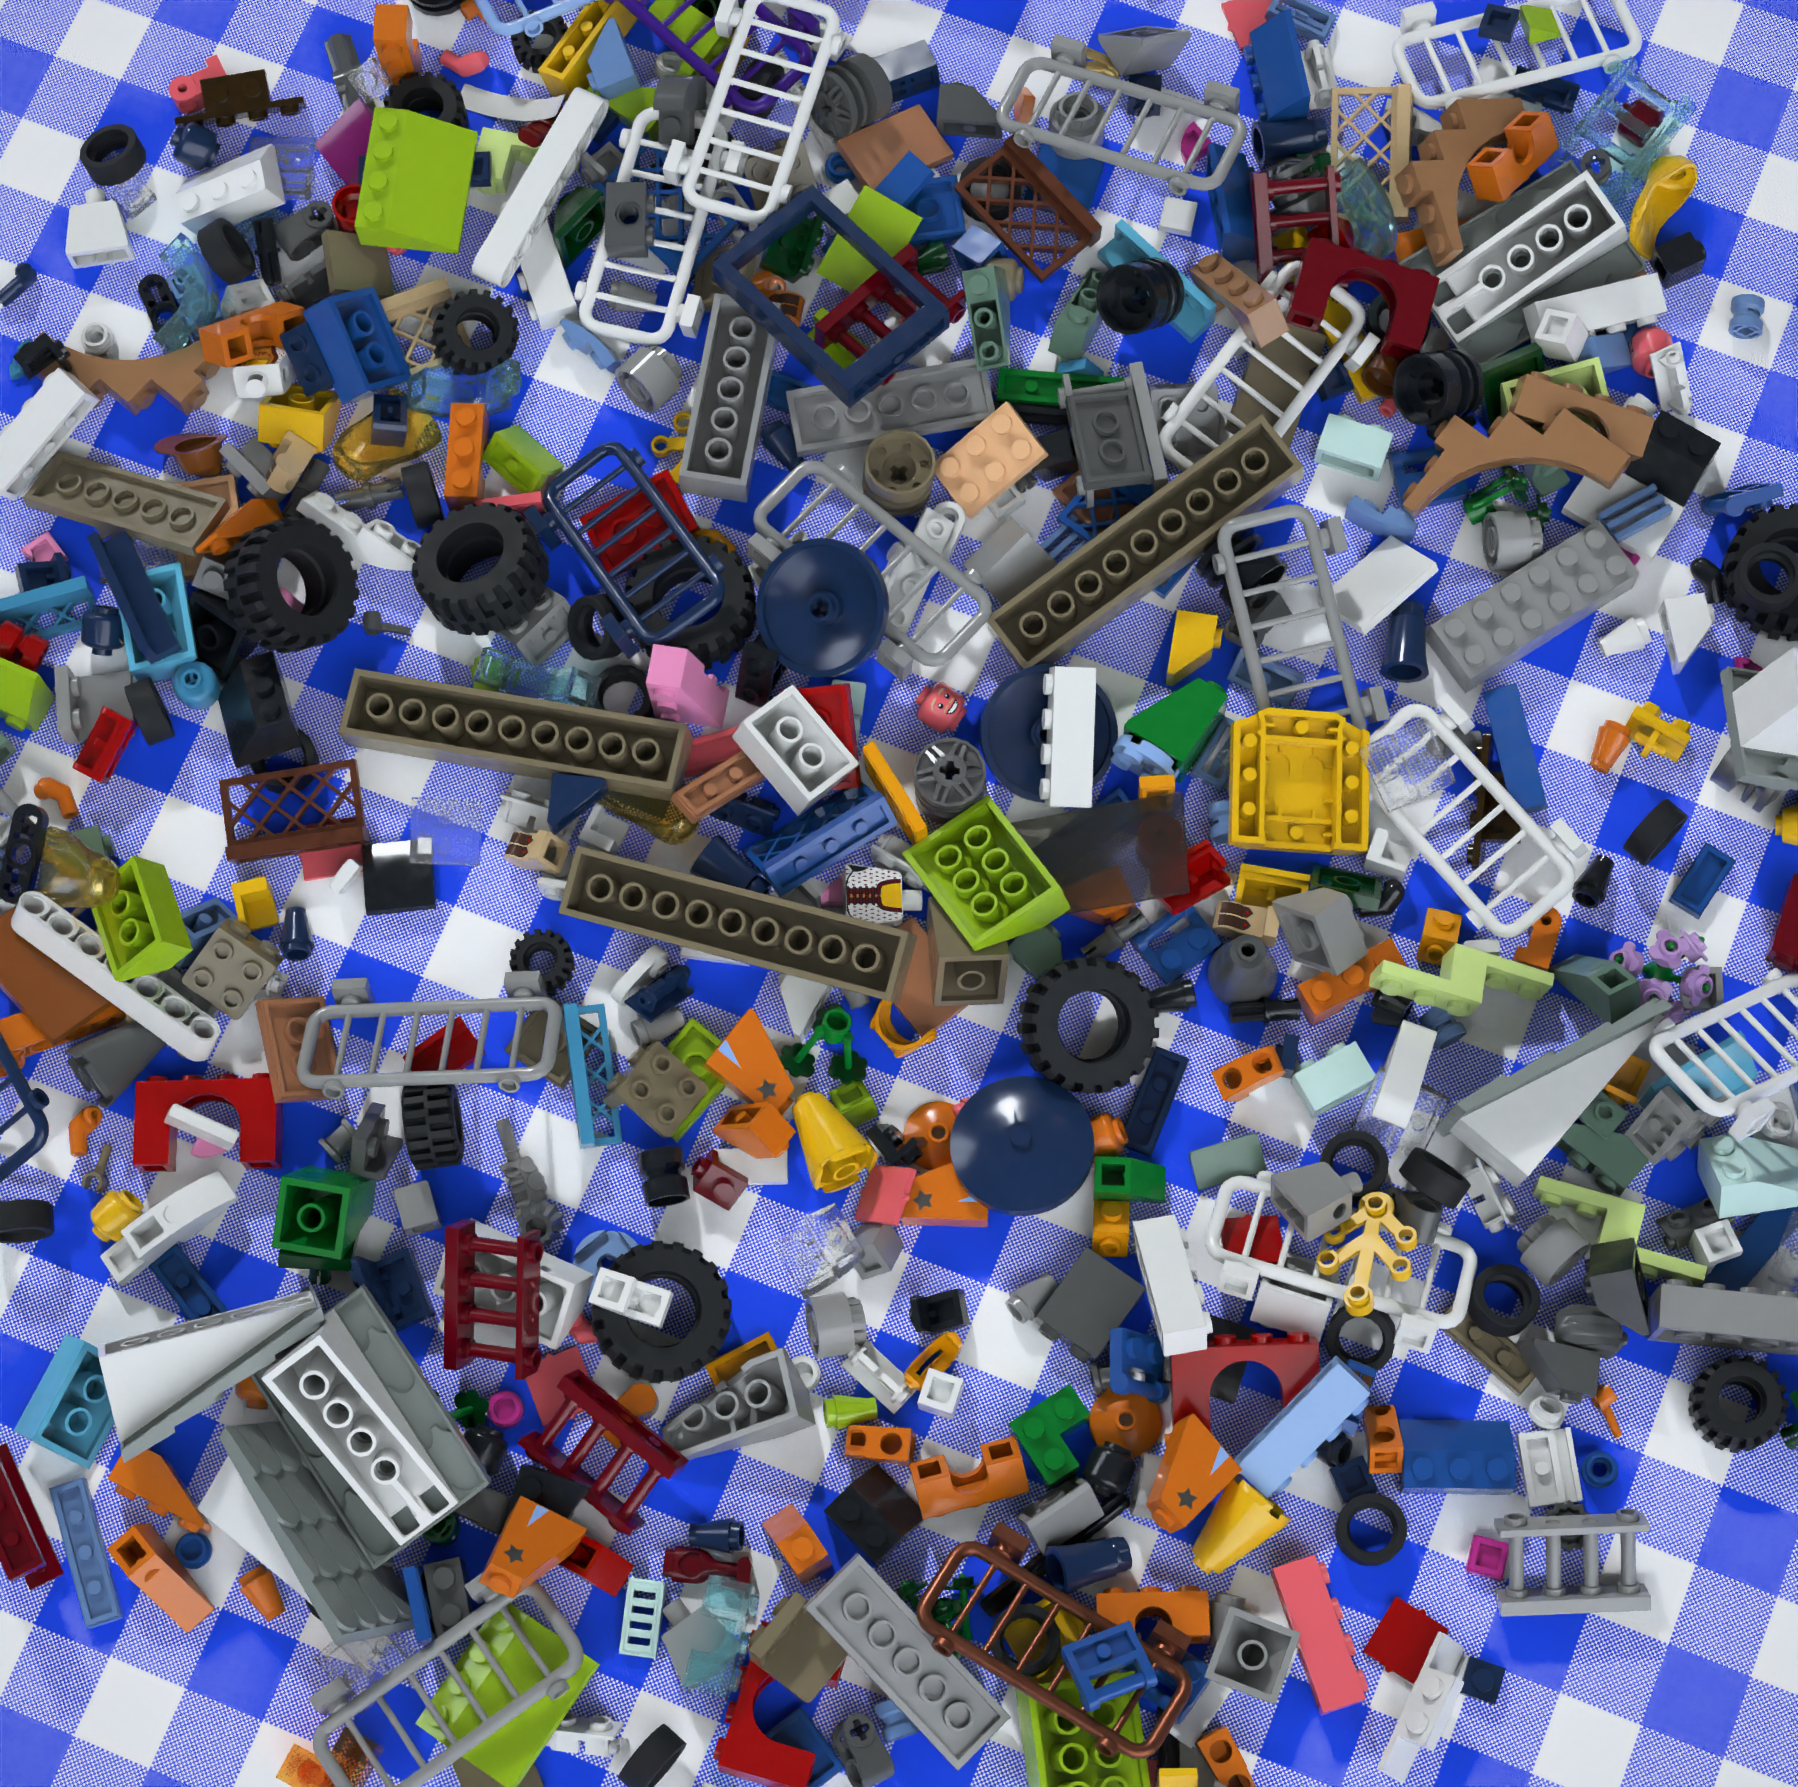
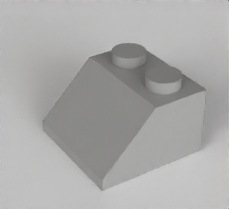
[1272,887,1368,976]

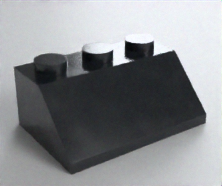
[218,651,302,768]

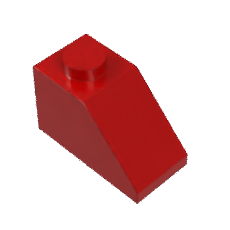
[558,1535,634,1597]

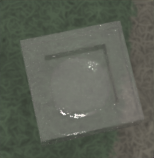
[346,57,394,104]
[109,175,157,220]

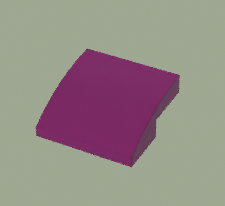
[315,98,374,185]

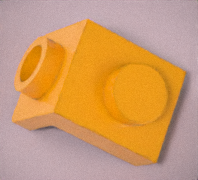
[1416,907,1462,966]
[1603,1054,1652,1106]
[1092,1200,1130,1258]

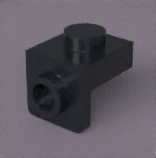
[13,333,72,380]
[909,1288,970,1335]

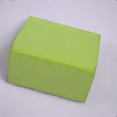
[1519,5,1561,45]
[828,1081,878,1127]

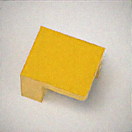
[231,876,279,932]

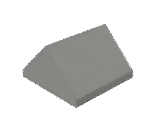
[1098,26,1191,77]
[963,516,1058,605]
[1014,1475,1104,1556]
[1204,1606,1301,1705]

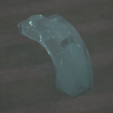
[1336,157,1397,259]
[152,232,219,354]
[407,359,522,418]
[473,647,602,708]

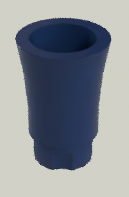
[1251,117,1328,168]
[1380,601,1429,683]
[690,835,772,895]
[1044,1536,1132,1595]

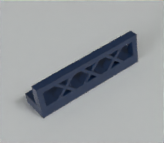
[87,532,182,665]

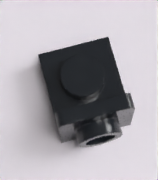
[866,1124,928,1166]

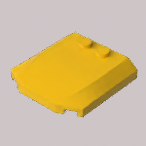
[1228,707,1370,856]

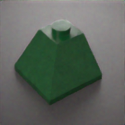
[554,186,606,269]

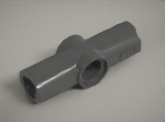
[324,33,375,112]

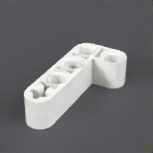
[1371,1019,1437,1129]

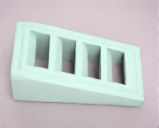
[619,1577,667,1659]

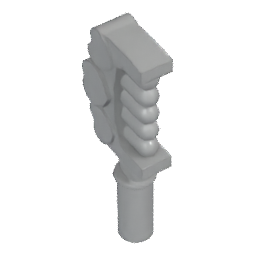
[495,1118,547,1217]

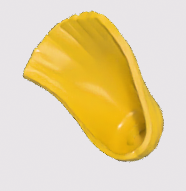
[1629,155,1698,260]

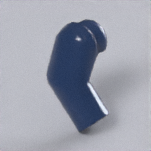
[0,262,37,307]

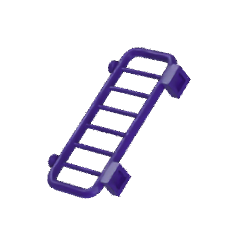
[604,0,820,114]

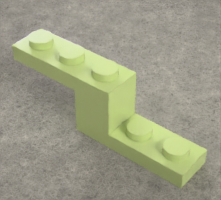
[470,127,581,195]
[1369,943,1555,1017]
[1532,1175,1707,1287]

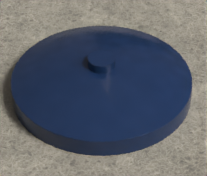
[756,538,889,678]
[979,664,1118,803]
[950,1076,1095,1216]

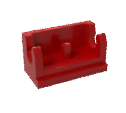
[72,706,138,784]
[1149,838,1231,916]

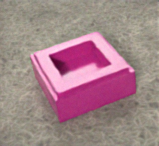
[1465,1534,1508,1581]

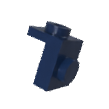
[14,552,71,593]

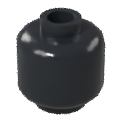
[463,1423,509,1475]
[1082,1441,1136,1499]

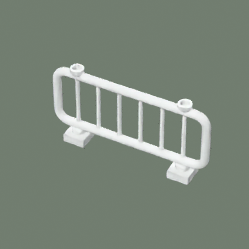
[663,0,843,224]
[1391,0,1643,110]
[574,107,749,346]
[1159,261,1381,472]
[1369,693,1589,938]
[1649,968,1798,1141]
[1205,1171,1477,1354]

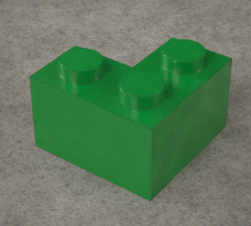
[1008,1384,1090,1491]

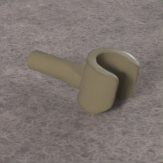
[81,1144,113,1193]

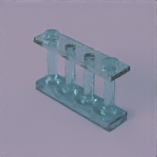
[1548,56,1696,212]

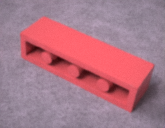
[1270,1554,1369,1716]

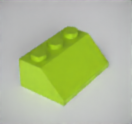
[0,657,56,732]
[87,855,193,982]

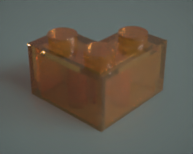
[275,1726,385,1787]

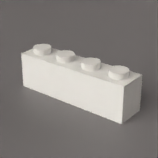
[497,201,580,331]
[1523,272,1668,343]
[0,367,100,501]
[1039,666,1096,808]
[1133,1214,1213,1357]

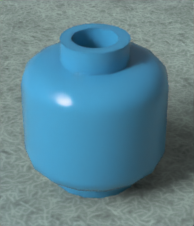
[172,661,221,710]

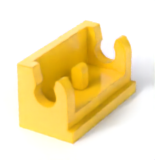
[1234,863,1311,908]

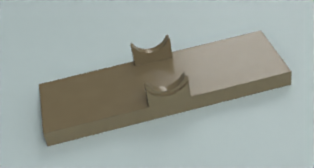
[23,450,230,557]

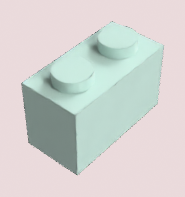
[1314,413,1394,482]
[1291,1041,1377,1119]

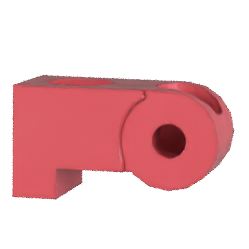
[168,54,226,114]

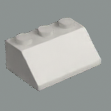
[175,144,286,235]
[732,684,860,816]

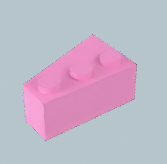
[646,644,730,729]

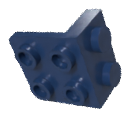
[349,1248,436,1332]

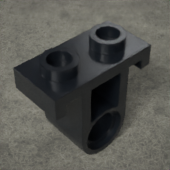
[735,633,787,708]

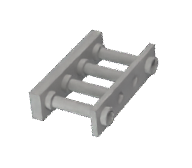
[1057,361,1168,508]
[1494,1508,1651,1617]

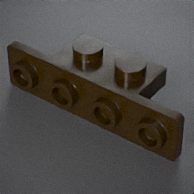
[174,69,307,129]
[1467,733,1522,875]

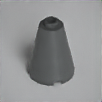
[1208,935,1278,1006]
[65,1020,166,1108]

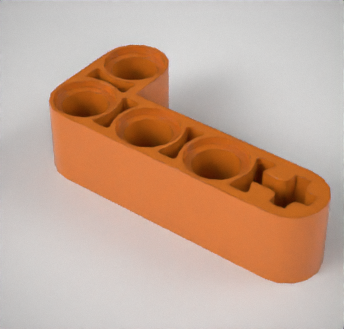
[0,1002,126,1078]

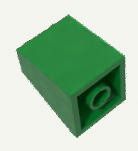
[1123,678,1228,784]
[272,1165,377,1260]

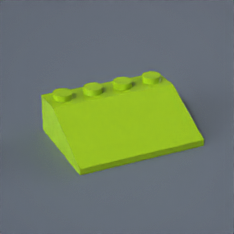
[354,107,478,254]
[902,795,1071,951]
[415,1603,600,1787]
[1015,1671,1151,1787]

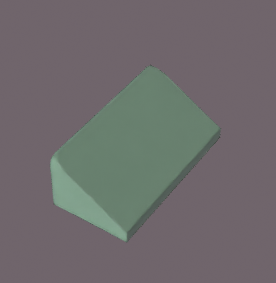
[1188,1132,1267,1191]

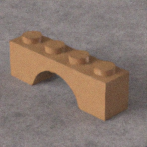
[1189,252,1289,348]
[1507,371,1655,461]

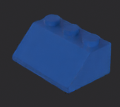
[1243,9,1311,121]
[1205,143,1255,263]
[303,286,413,405]
[1398,1419,1516,1495]

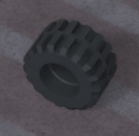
[383,71,469,129]
[431,289,519,380]
[401,1084,464,1171]
[1688,1354,1789,1453]

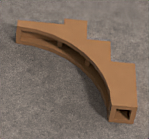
[1394,98,1525,267]
[35,317,231,416]
[1402,408,1631,519]

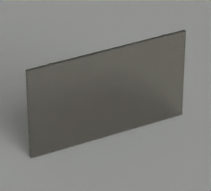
[1011,791,1190,915]

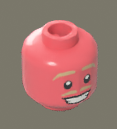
[1629,326,1673,378]
[915,682,968,733]

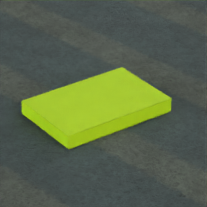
[816,185,923,293]
[666,1018,727,1143]

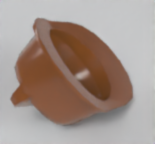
[153,433,227,477]

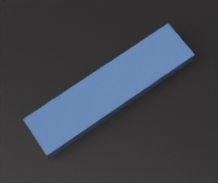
[49,1477,124,1630]

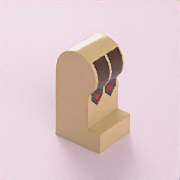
[265,430,318,494]
[503,830,570,874]
[1212,901,1280,948]

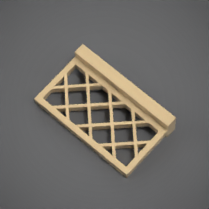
[1330,84,1413,223]
[380,276,473,377]

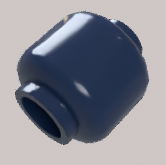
[169,121,221,171]
[80,605,125,656]

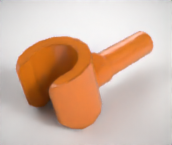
[460,0,487,24]
[1591,1385,1623,1438]

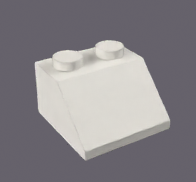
[1250,1253,1341,1342]

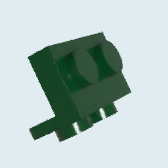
[758,206,824,284]

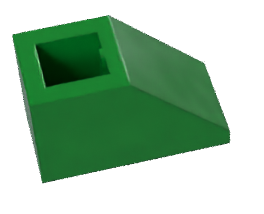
[1093,1156,1166,1203]

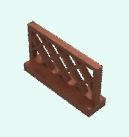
[954,134,1102,283]
[219,759,370,864]

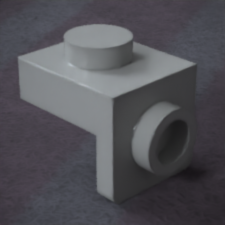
[580,141,624,186]

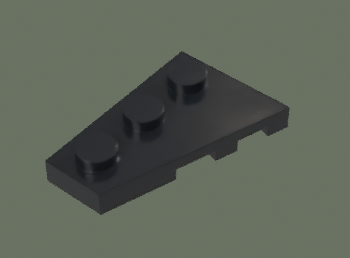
[503,1464,593,1527]

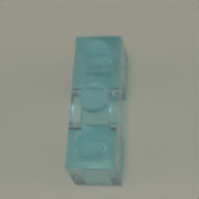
[682,1575,760,1700]

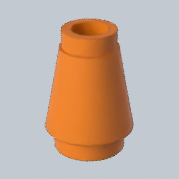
[1589,720,1631,774]
[238,1564,286,1622]

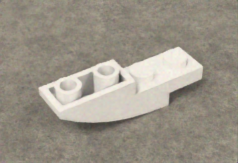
[296,490,421,571]
[100,1170,240,1286]

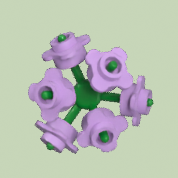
[1609,928,1713,1026]

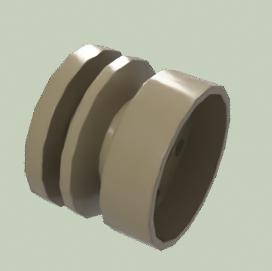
[862,429,936,518]

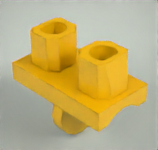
[1625,701,1692,763]

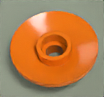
[903,1101,956,1170]
[1089,1389,1162,1458]

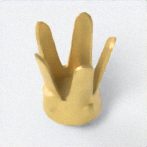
[1085,47,1119,79]

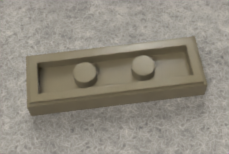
[1439,1303,1536,1397]

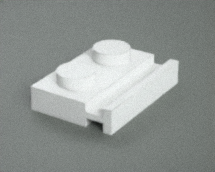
[1516,1427,1583,1509]

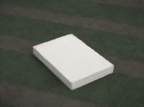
[1561,473,1685,564]
[1317,535,1439,636]

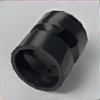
[637,1146,690,1207]

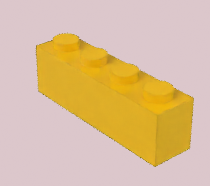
[538,0,646,101]

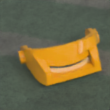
[869,1000,938,1058]
[903,1331,963,1391]

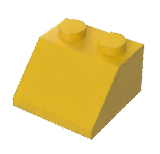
[257,384,342,454]

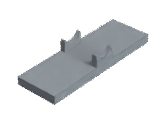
[786,358,995,457]
[803,1553,1011,1771]

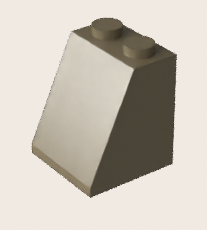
[926,897,1010,1006]

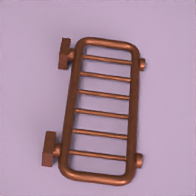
[916,1521,1193,1759]

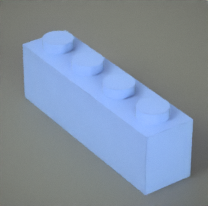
[1234,1356,1371,1499]

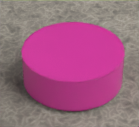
[487,1391,524,1429]

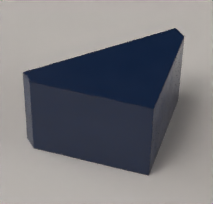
[370,393,407,447]
[547,773,609,835]

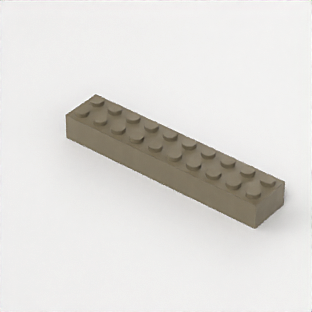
[986,414,1304,670]
[338,668,694,801]
[558,845,917,1004]

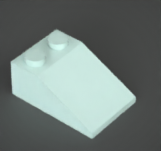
[1697,1134,1798,1219]

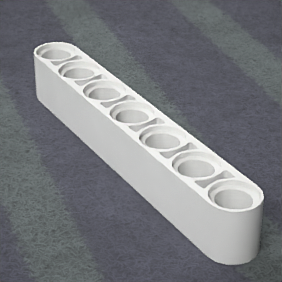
[472,87,609,288]
[11,891,220,1062]

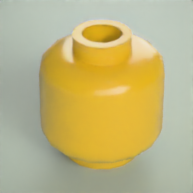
[90,1189,144,1242]

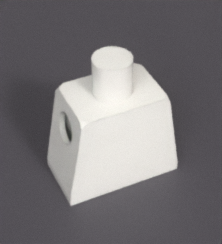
[65,188,135,269]

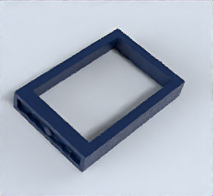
[712,185,950,409]

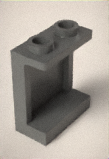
[1036,1246,1146,1364]

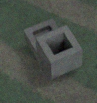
[653,75,706,145]

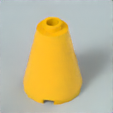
[792,1092,878,1193]
[1191,1473,1291,1575]

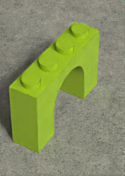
[587,0,732,142]

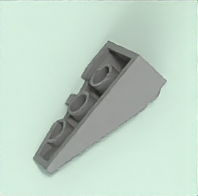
[661,1347,816,1460]

